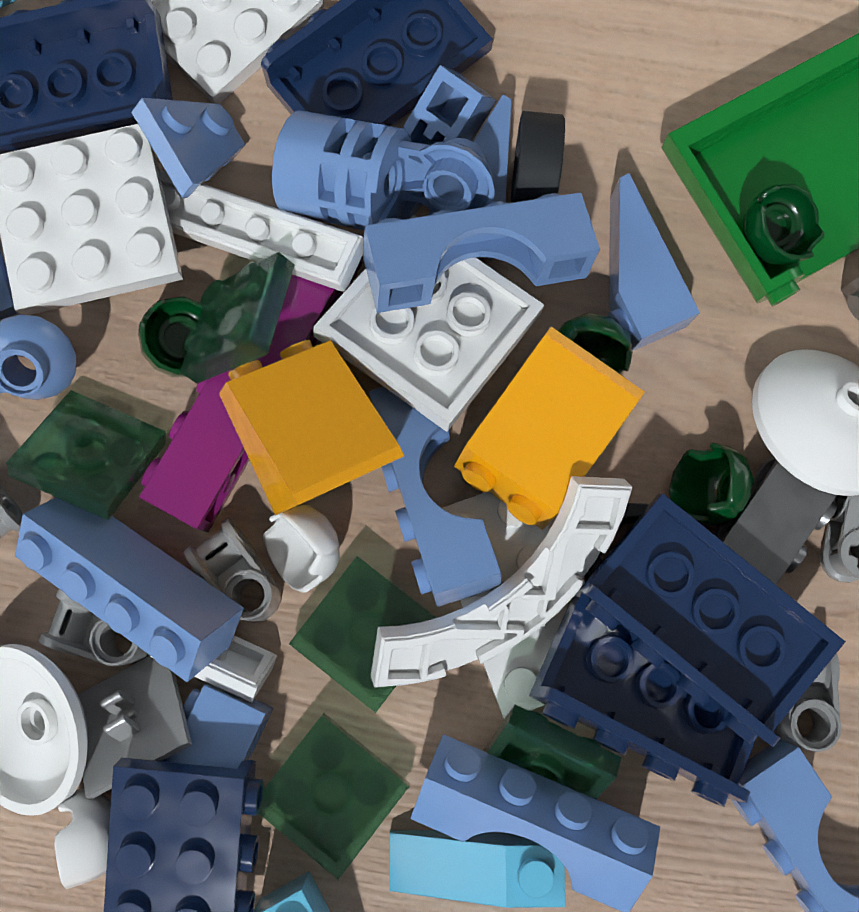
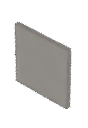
[78,655,192,799]

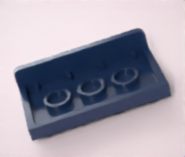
[0,0,173,154]
[261,0,493,126]
[580,493,846,747]
[529,582,755,807]
[104,757,264,912]

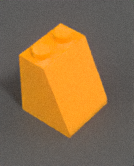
[454,327,645,530]
[219,340,404,515]

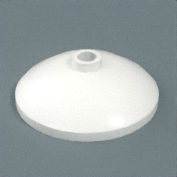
[752,349,859,496]
[0,644,88,816]

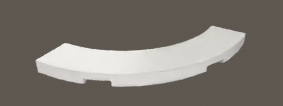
[371,476,632,687]

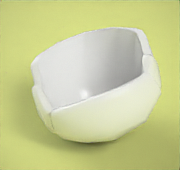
[263,505,340,593]
[54,788,111,889]

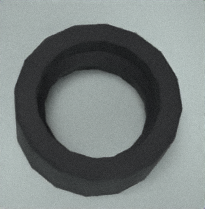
[511,111,565,203]

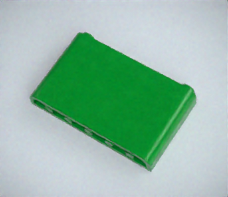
[661,33,859,307]

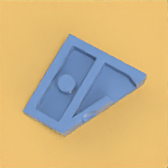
[131,98,245,198]

